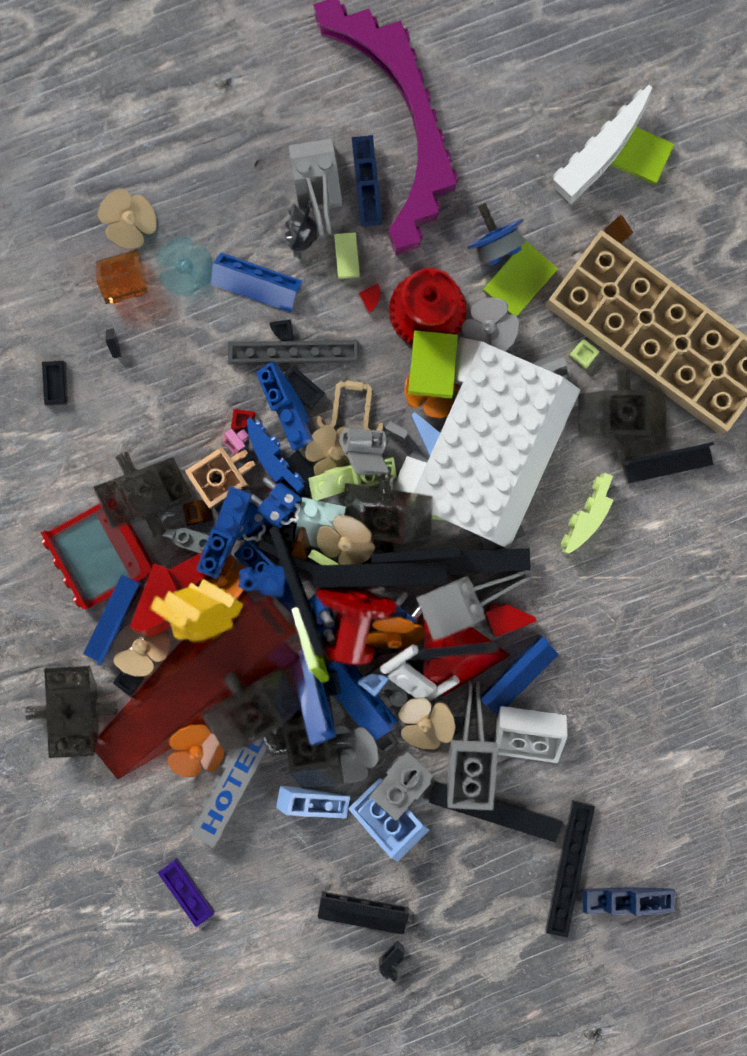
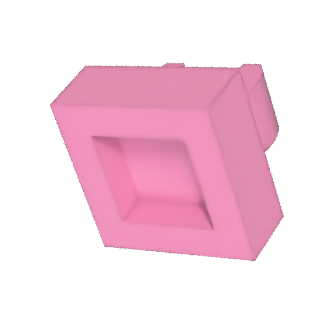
[222,429,249,456]

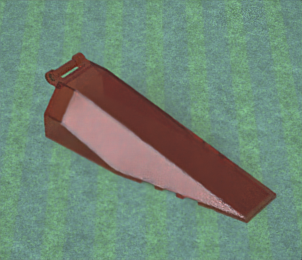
[90,590,299,779]

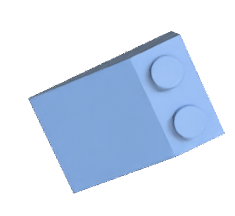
[348,778,429,861]

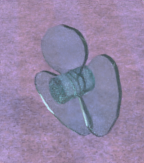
[156,236,213,296]

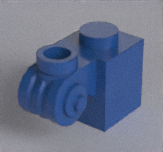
[238,565,286,596]

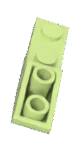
[308,456,397,501]
[560,473,613,554]

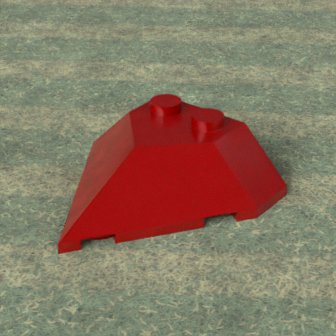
[422,618,510,697]

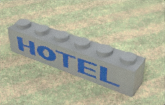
[190,713,280,848]

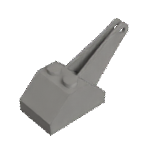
[289,139,342,236]
[417,570,532,640]
[447,681,498,810]

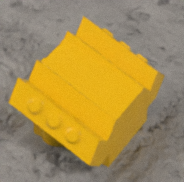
[151,579,243,641]

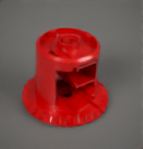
[389,268,467,346]
[316,587,397,665]

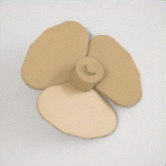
[98,189,156,249]
[305,425,351,476]
[316,515,375,565]
[113,624,170,676]
[398,698,455,749]

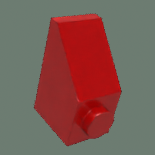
[484,601,537,637]

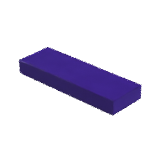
[158,858,215,927]

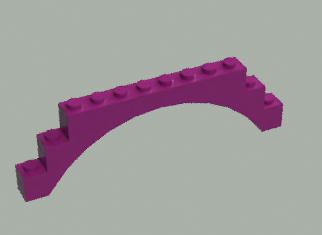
[313,0,459,255]

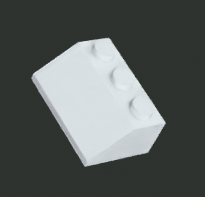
[494,706,567,763]

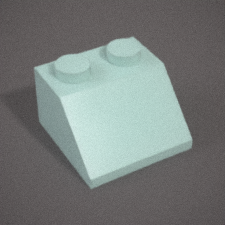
[294,497,346,548]

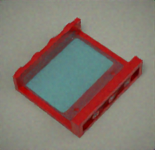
[40,494,153,610]

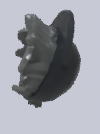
[285,201,318,259]

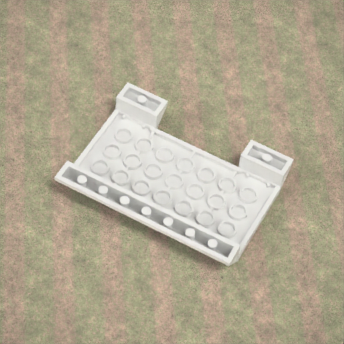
[389,337,580,549]

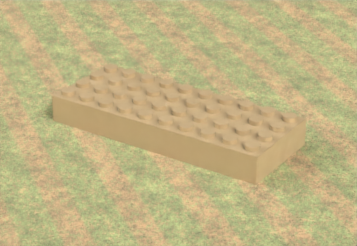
[545,230,747,435]

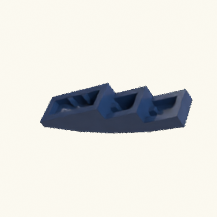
[352,135,382,227]
[583,887,675,916]

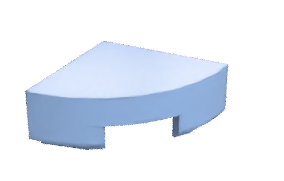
[357,674,389,697]

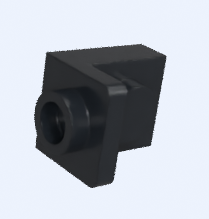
[379,940,404,983]

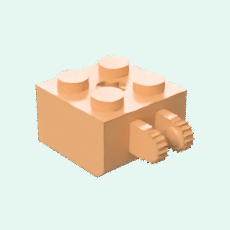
[185,447,256,510]

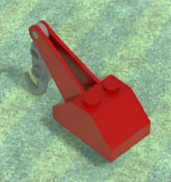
[130,512,232,638]

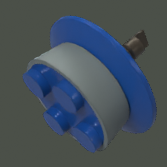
[467,202,526,266]

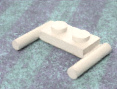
[380,645,460,702]

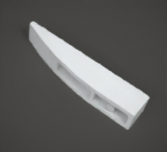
[553,85,652,204]

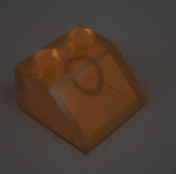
[96,249,148,304]

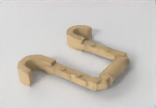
[317,381,383,431]

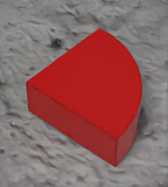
[359,284,380,314]
[231,409,256,431]

